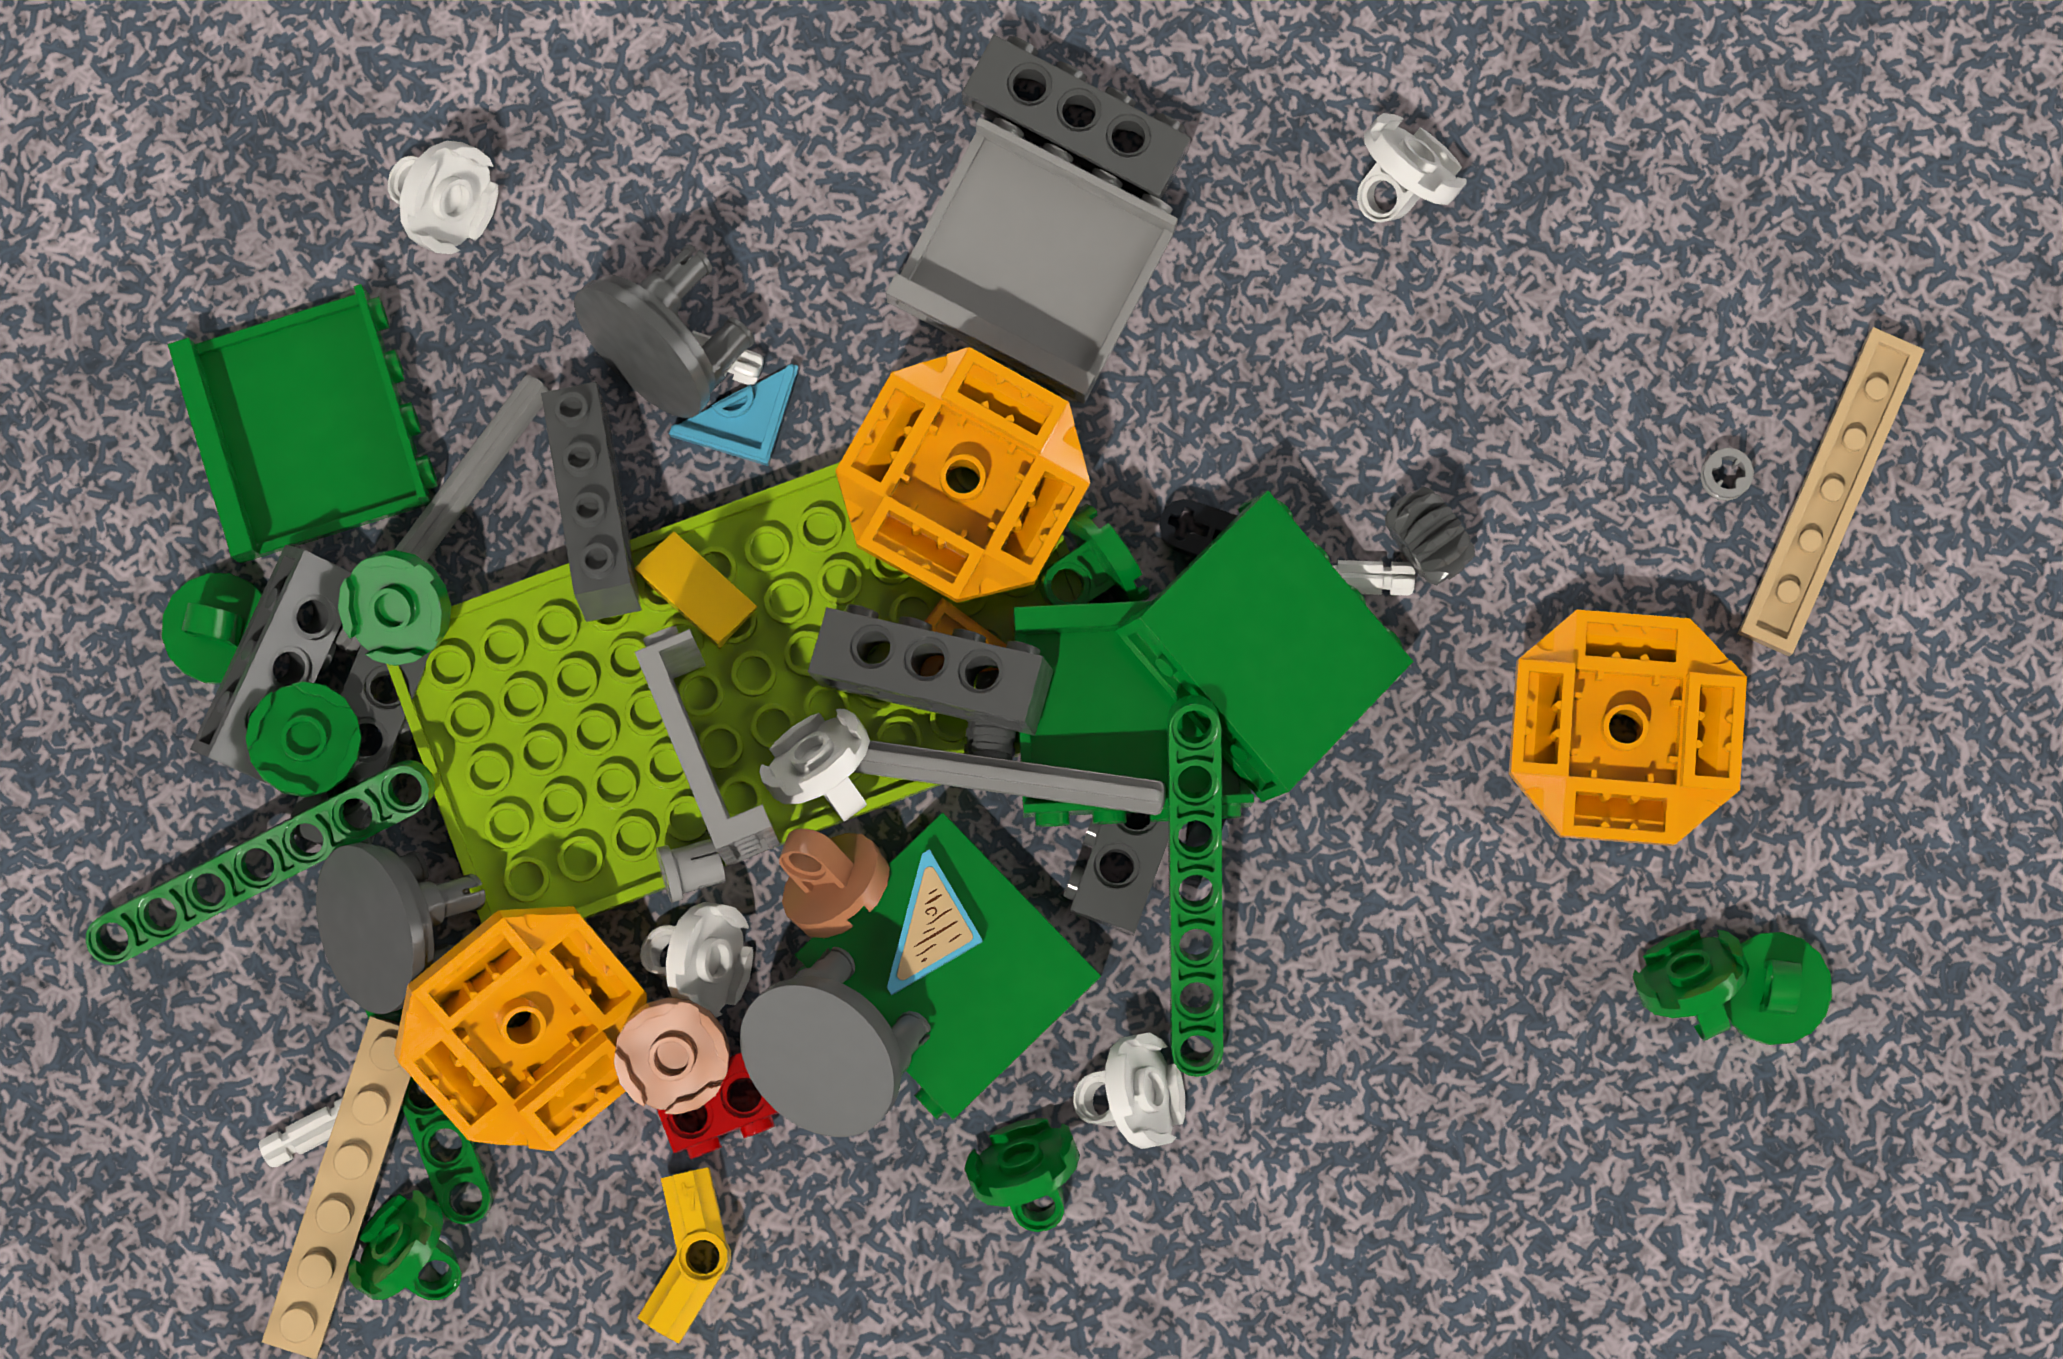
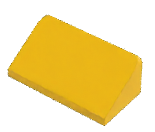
[634,532,758,649]

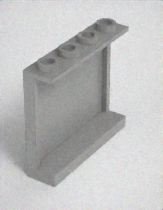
[886,117,1178,404]
[635,626,780,867]

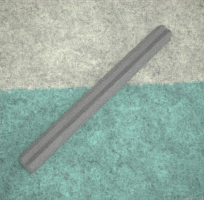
[333,375,550,656]
[854,740,1166,815]

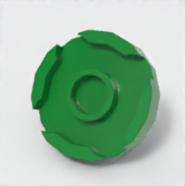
[1040,504,1150,605]
[338,550,451,666]
[162,573,262,685]
[245,681,362,797]
[1633,929,1750,1041]
[1723,932,1832,1045]
[964,1118,1080,1232]
[348,1190,462,1300]

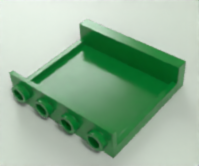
[167,284,438,564]
[1115,491,1414,802]
[1014,601,1254,827]
[795,812,1101,1120]

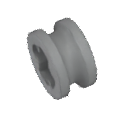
[1700,448,1754,501]

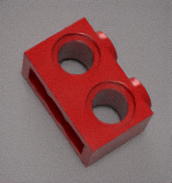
[657,1053,779,1160]

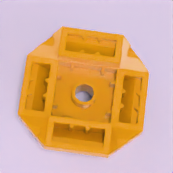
[835,347,1090,603]
[1509,609,1747,846]
[394,906,647,1151]

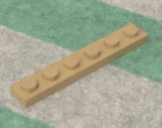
[1737,327,1925,656]
[262,1014,411,1359]

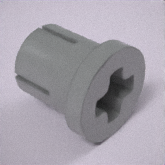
[656,839,725,903]

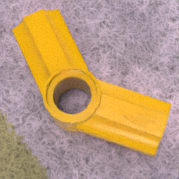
[637,1167,731,1344]

